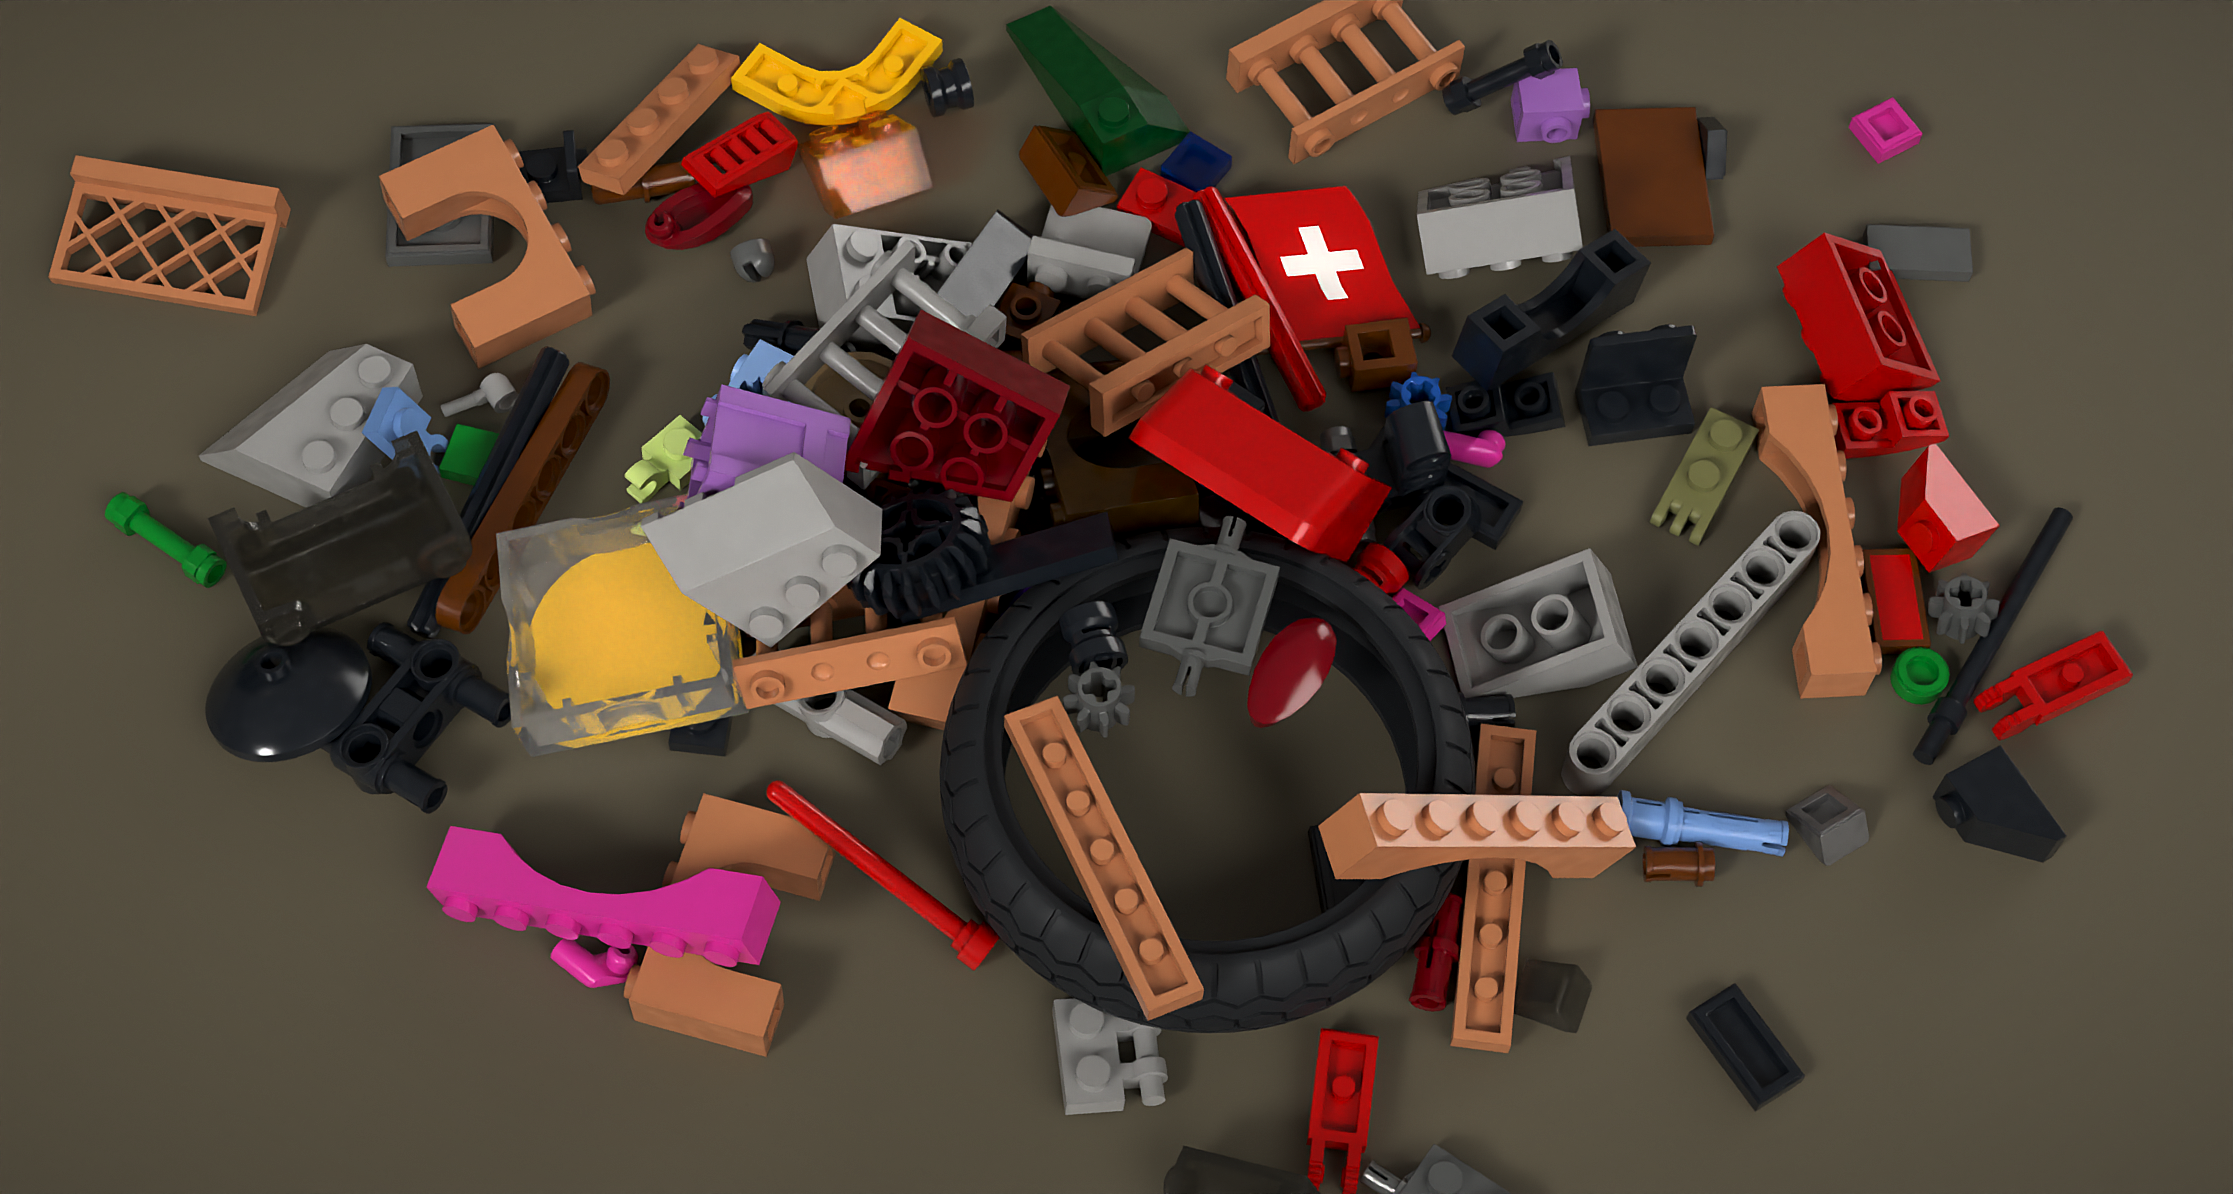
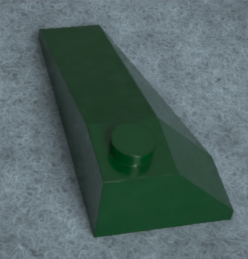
[1006,6,1191,176]

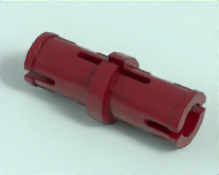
[1409,893,1464,1012]

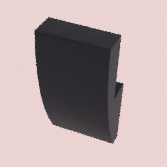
[1446,372,1566,437]

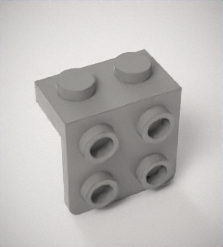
[1027,205,1152,300]

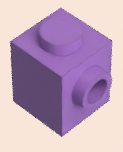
[1510,68,1590,143]

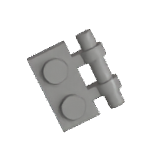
[1052,998,1168,1115]

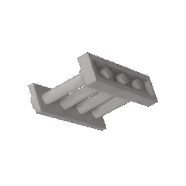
[762,240,1007,490]

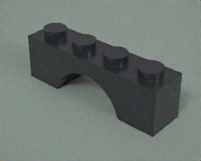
[1452,229,1651,392]

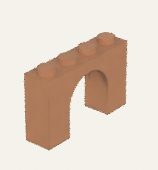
[379,124,596,369]
[624,793,837,1057]

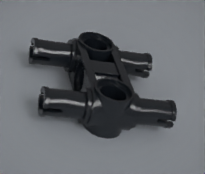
[321,622,518,814]

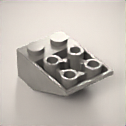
[806,224,972,352]

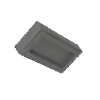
[1863,224,1973,282]

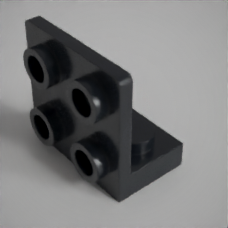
[1575,324,1697,446]

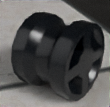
[920,58,974,117]

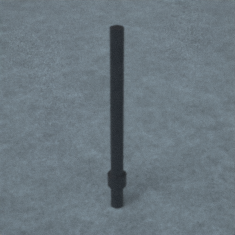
[1913,507,2073,765]

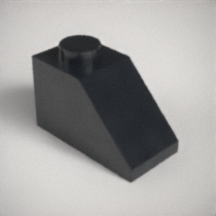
[1933,745,2066,863]

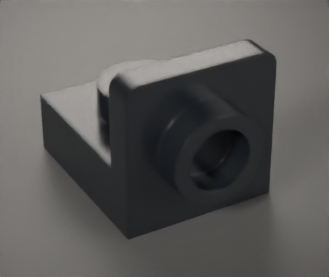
[519,130,588,203]

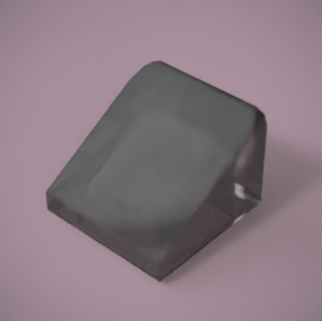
[1514,959,1592,1033]

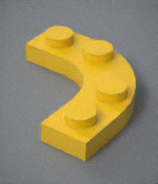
[731,18,943,126]

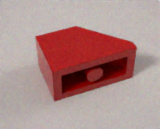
[1897,443,2000,573]

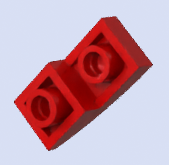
[1832,391,1949,459]

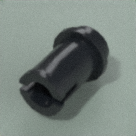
[1458,692,1516,731]

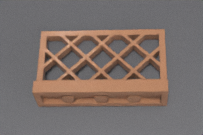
[48,155,291,316]

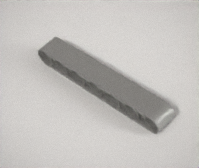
[1561,510,1820,796]

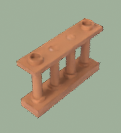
[1226,0,1465,164]
[1021,247,1270,437]
[733,585,967,709]

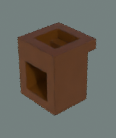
[997,281,1061,351]
[1334,318,1418,392]

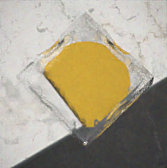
[496,494,750,757]

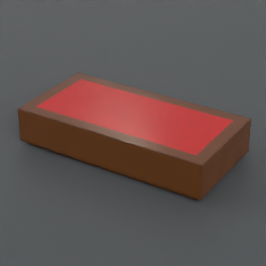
[1861,548,1931,655]

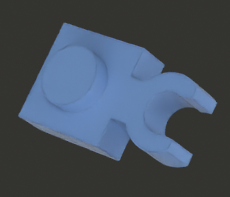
[362,387,449,476]

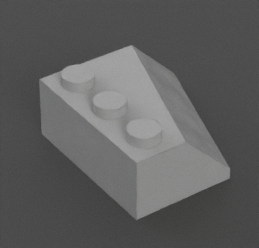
[1417,156,1583,279]
[198,344,423,523]
[641,452,882,648]

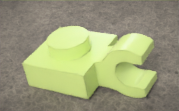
[625,415,702,504]

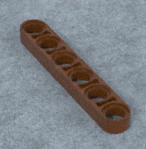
[435,362,610,634]

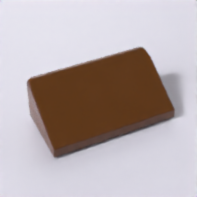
[1019,125,1118,217]

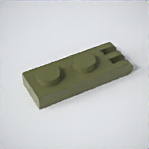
[1650,407,1759,546]

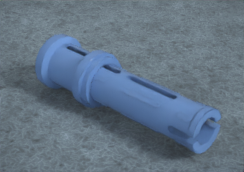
[1617,790,1789,857]

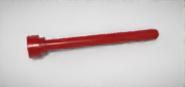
[766,780,1000,971]

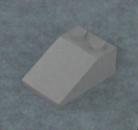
[1439,548,1638,698]

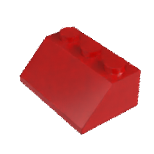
[1777,232,1941,402]

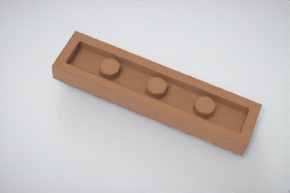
[578,44,741,195]

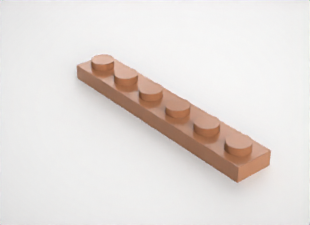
[1004,695,1204,1021]
[1450,724,1537,1053]

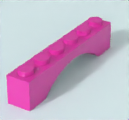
[426,826,781,967]

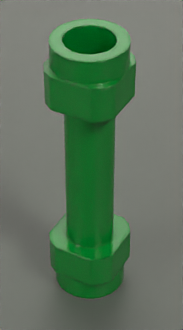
[105,492,227,588]

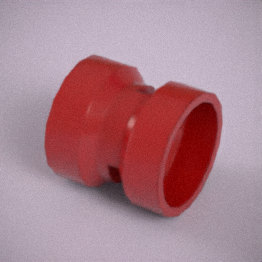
[1352,543,1409,594]

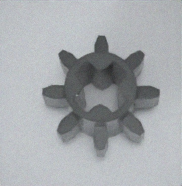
[1927,573,1999,644]
[1063,661,1135,738]

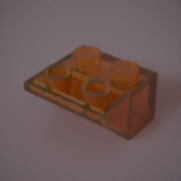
[798,110,933,219]

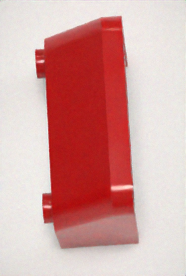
[1129,364,1392,562]

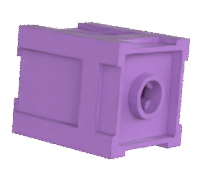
[676,384,851,511]

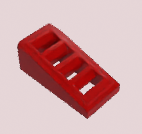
[681,111,798,198]

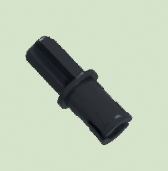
[742,319,843,356]

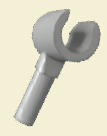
[441,373,518,417]

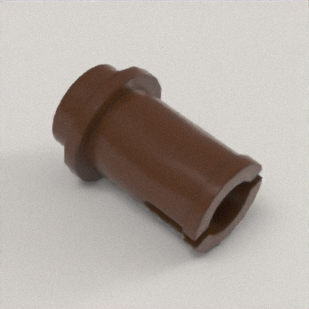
[1642,842,1715,887]

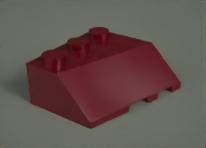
[844,309,1070,502]

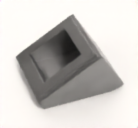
[1785,785,1869,866]

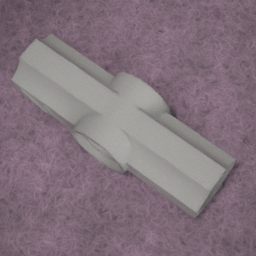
[753,648,907,765]

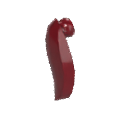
[645,183,754,250]
[1247,618,1337,728]

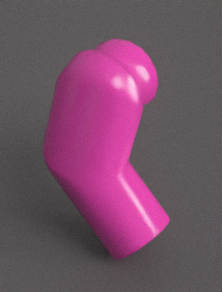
[1443,430,1506,468]
[550,938,639,988]

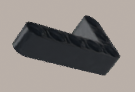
[1199,401,1452,540]

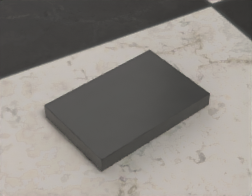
[385,123,496,267]

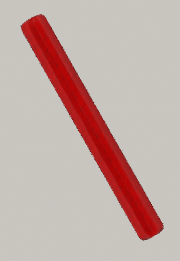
[1193,186,1326,412]

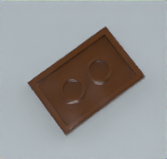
[1593,107,1714,247]

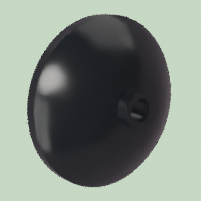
[205,626,372,762]

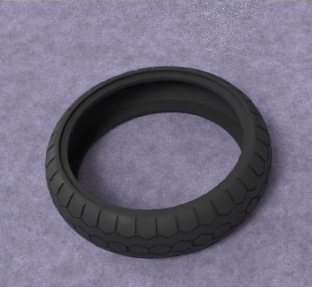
[939,527,1476,1033]

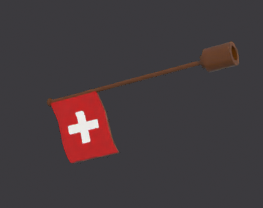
[1002,186,1431,374]

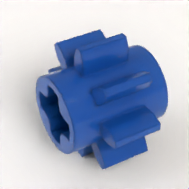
[1384,372,1452,430]

